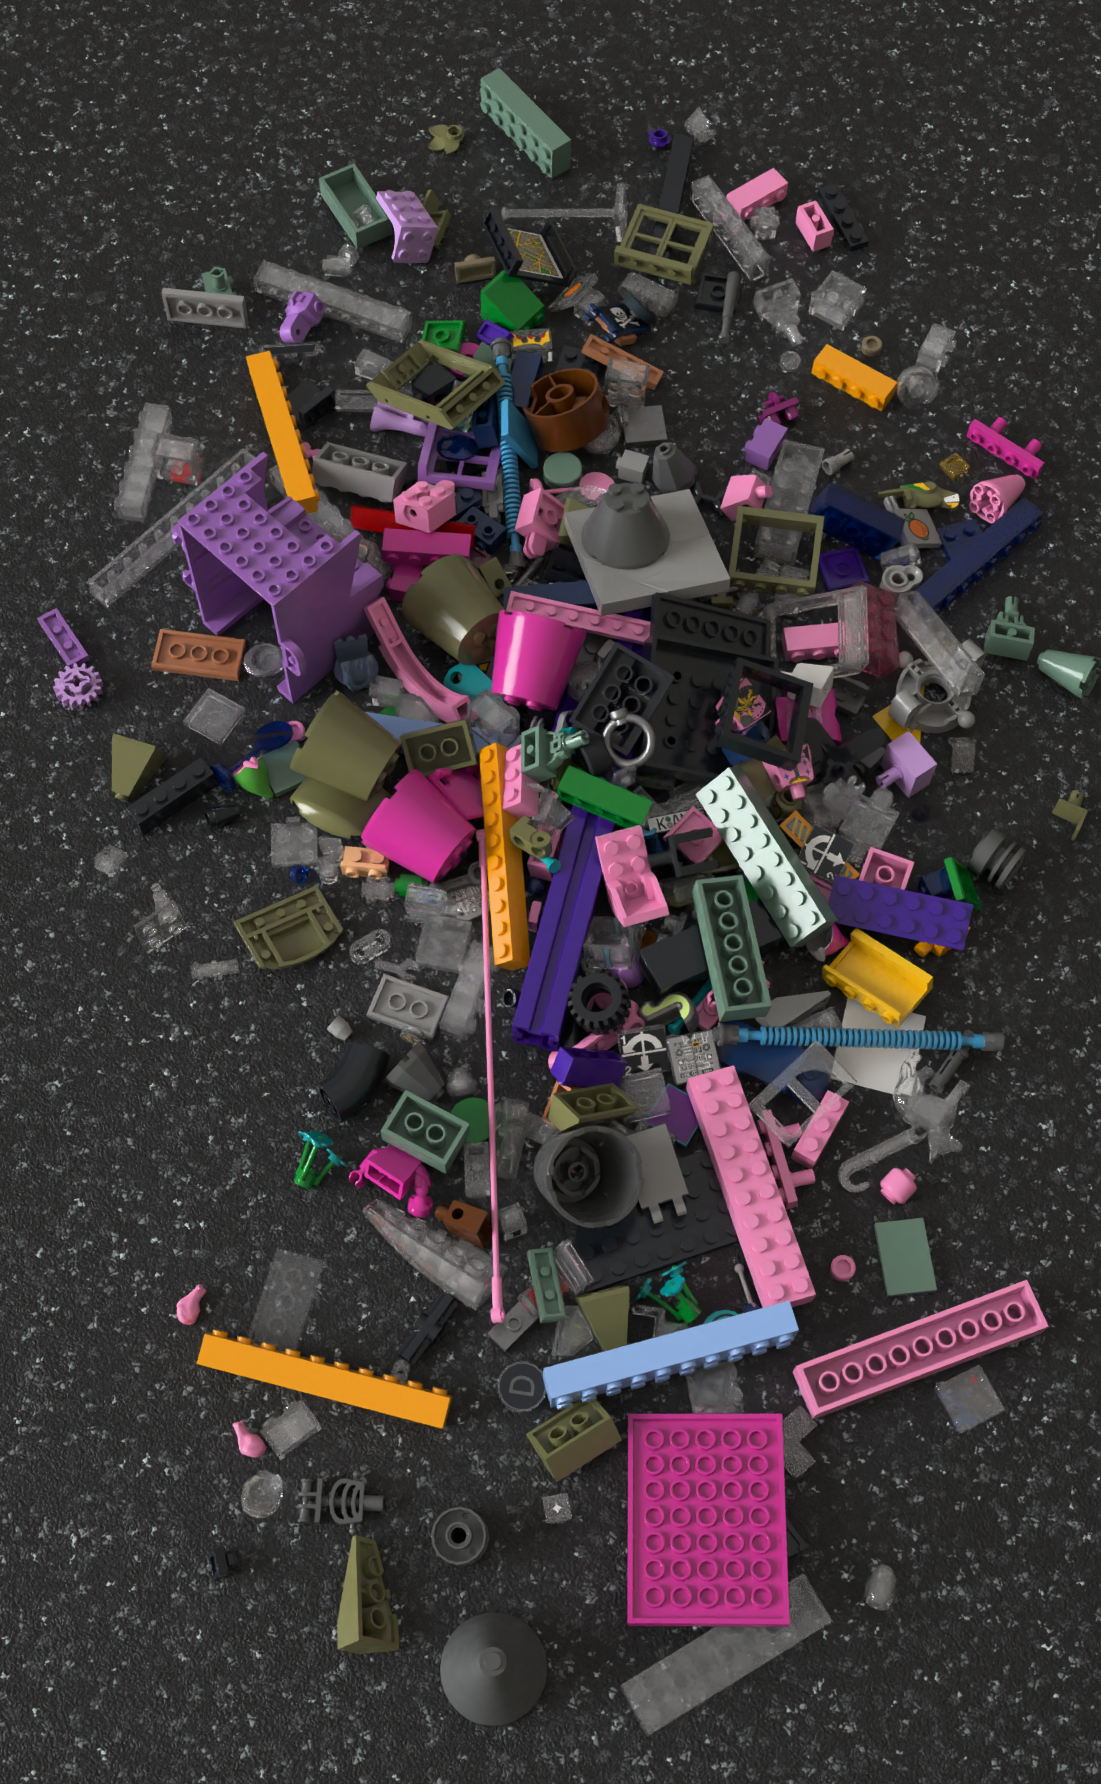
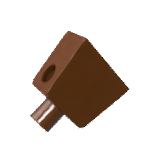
[435,1200,492,1249]

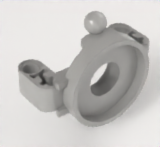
[888,639,986,733]

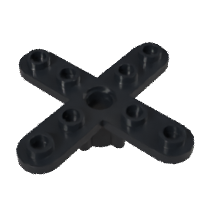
[803,718,885,808]

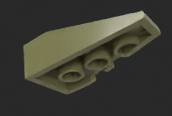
[337,1535,399,1654]

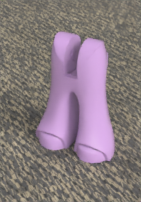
[370,401,429,437]

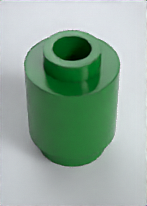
[395,874,428,898]

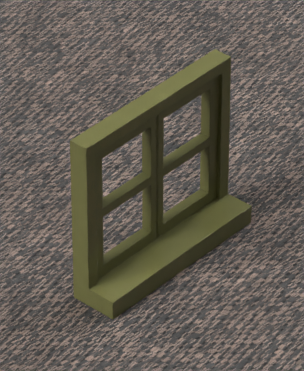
[614,204,714,285]

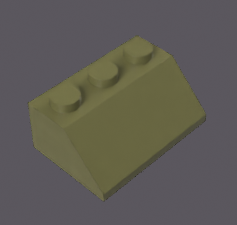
[548,1083,640,1131]
[526,1399,622,1482]

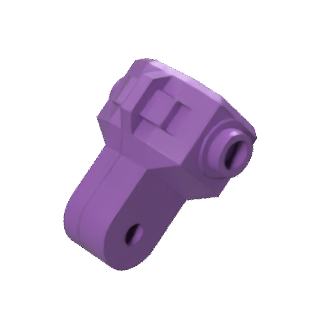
[280,291,327,343]

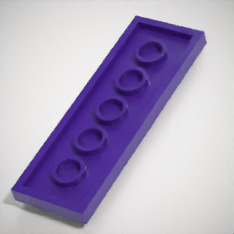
[828,875,973,951]

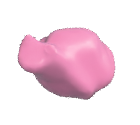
[177,1284,206,1325]
[233,1420,267,1458]

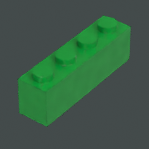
[557,765,653,830]

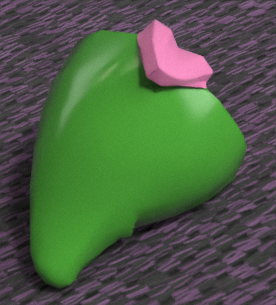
[231,756,274,799]

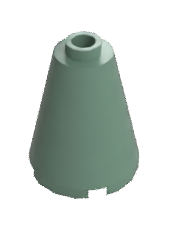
[1037,649,1101,699]

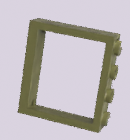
[728,506,824,597]

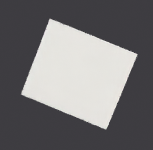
[831,998,926,1098]

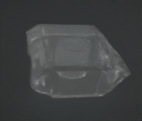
[686,1361,744,1415]

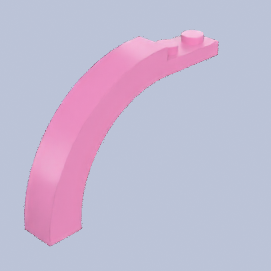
[363,597,477,723]

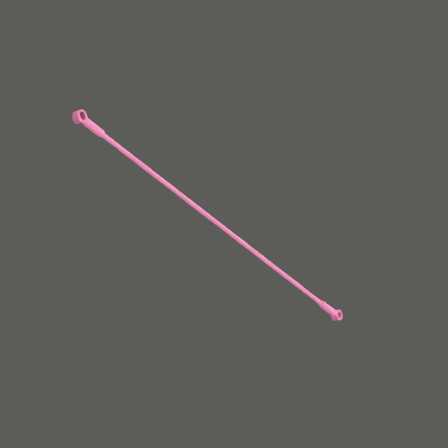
[476,829,505,1323]

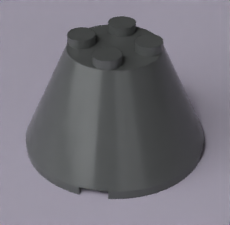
[582,482,670,569]

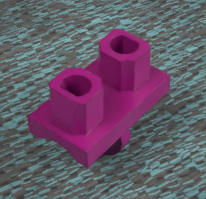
[758,392,799,425]

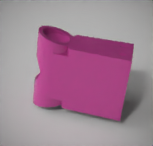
[773,689,842,747]

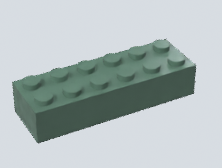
[480,68,571,179]
[692,875,772,1022]

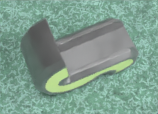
[639,992,699,1034]

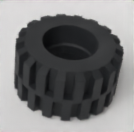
[568,969,631,1035]

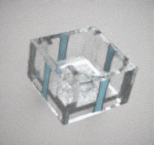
[583,916,642,970]

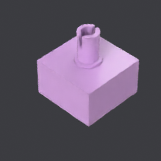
[876,731,937,798]

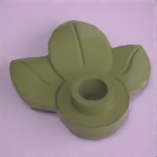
[429,124,464,154]

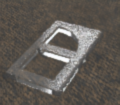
[748,1040,858,1148]

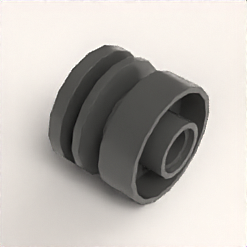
[967,828,1027,889]
[431,1507,490,1566]

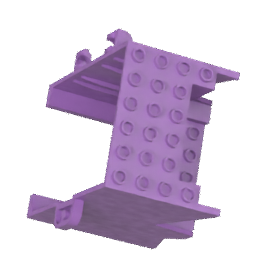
[171,452,384,703]

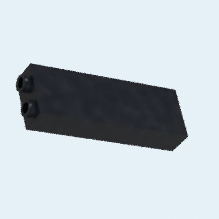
[636,898,784,999]

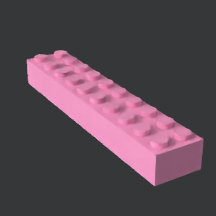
[686,1065,816,1308]
[793,1280,1049,1420]

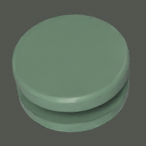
[543,452,582,489]

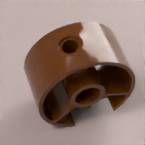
[522,368,610,452]

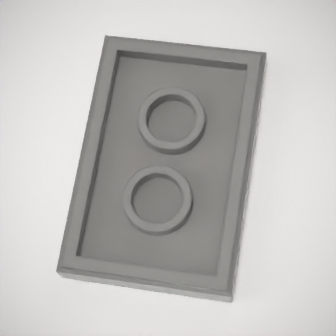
[366,974,450,1041]

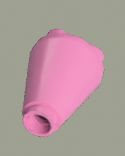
[969,475,1025,523]

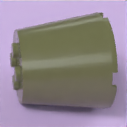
[402,554,505,666]
[290,690,403,802]

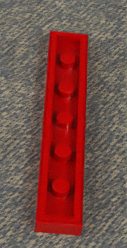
[350,505,476,548]

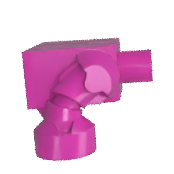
[349,1145,433,1217]

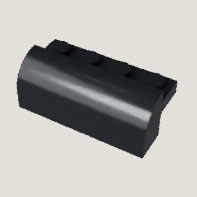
[544,542,587,583]

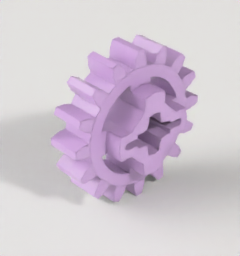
[53,663,103,710]

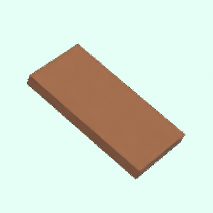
[151,629,247,681]

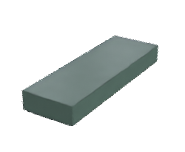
[527,1247,567,1323]

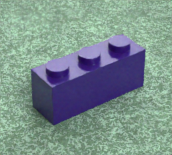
[550,1047,628,1088]

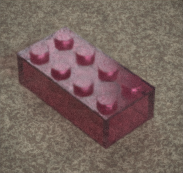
[843,580,900,678]

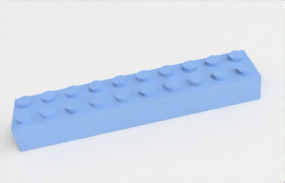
[543,1301,799,1410]

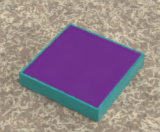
[644,1083,699,1149]

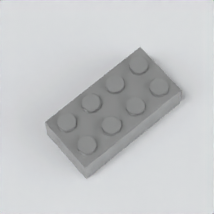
[312,442,408,503]

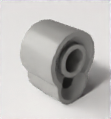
[878,565,923,606]

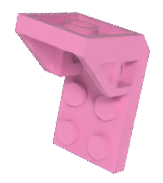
[595,825,669,927]

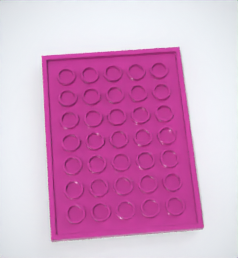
[627,1414,790,1627]

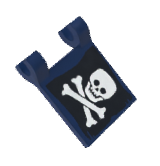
[583,303,648,343]

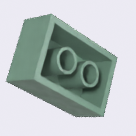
[381,1090,470,1174]

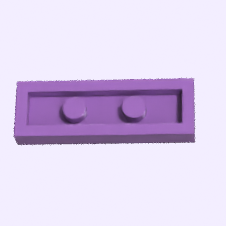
[37,608,90,669]

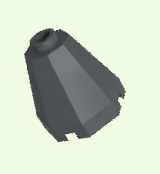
[652,442,698,494]
[384,1043,445,1102]

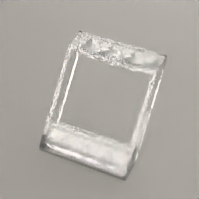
[757,585,869,678]

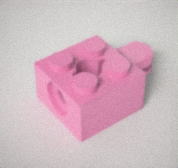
[393,480,456,533]
[515,487,565,559]

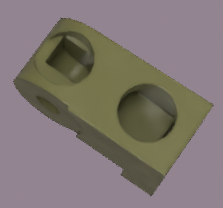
[509,816,552,859]

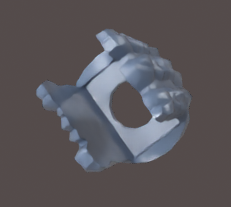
[334,634,379,691]

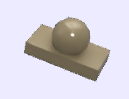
[454,254,496,283]

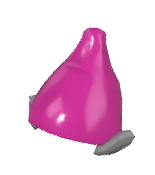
[806,924,850,962]

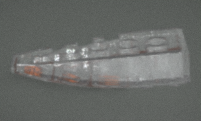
[362,1199,508,1310]

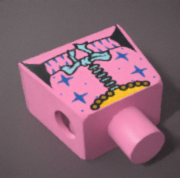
[762,744,814,801]

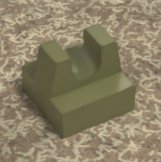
[710,592,734,611]

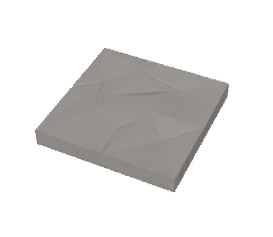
[565,489,730,616]

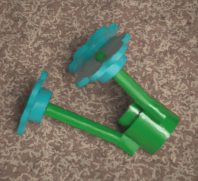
[293,1130,348,1190]
[634,1261,701,1323]

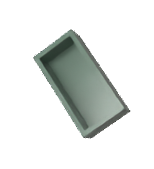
[319,163,393,249]

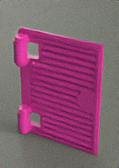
[428,762,484,820]

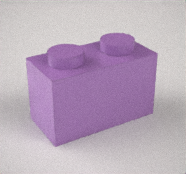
[744,418,788,471]

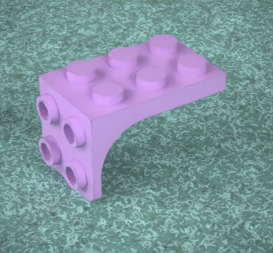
[376,190,438,263]

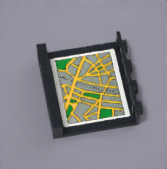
[482,206,578,287]

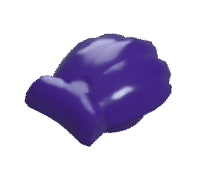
[648,129,671,149]

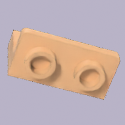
[341,846,390,880]

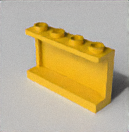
[822,928,933,1028]

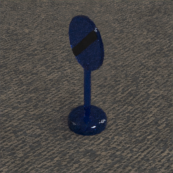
[210,721,293,792]

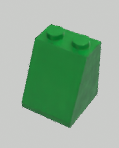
[480,269,545,337]

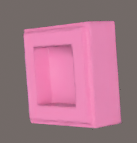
[528,901,542,932]

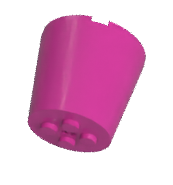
[491,610,587,711]
[361,769,476,884]

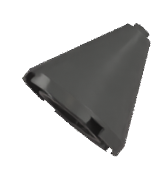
[440,1612,547,1726]

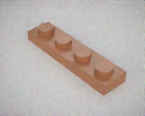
[581,334,664,390]

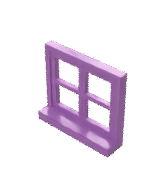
[418,421,501,491]

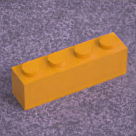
[812,344,897,411]

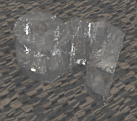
[317,837,344,884]

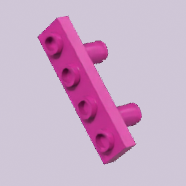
[966,417,1044,480]

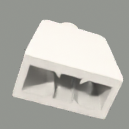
[780,663,834,708]

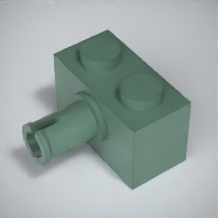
[201,267,237,295]

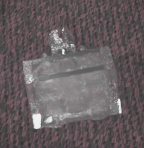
[753,278,804,347]

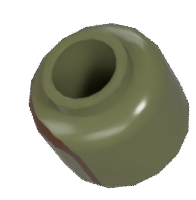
[770,790,802,818]

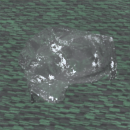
[684,106,716,142]
[241,1470,283,1518]

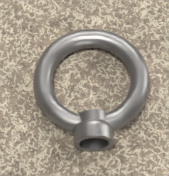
[602,707,656,769]

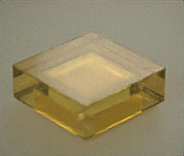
[939,452,970,481]

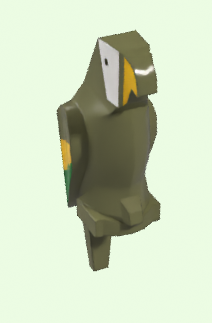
[878,481,959,511]

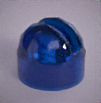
[288,864,309,884]

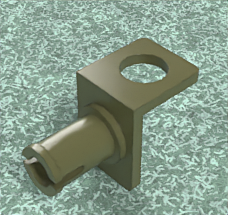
[1053,790,1088,841]

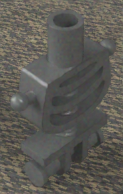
[297,1470,384,1535]

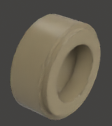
[861,336,882,357]

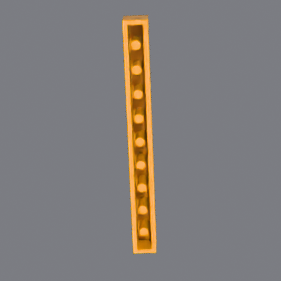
[246,351,321,514]
[479,743,530,971]
[197,1329,452,1429]

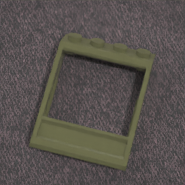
[366,340,506,430]

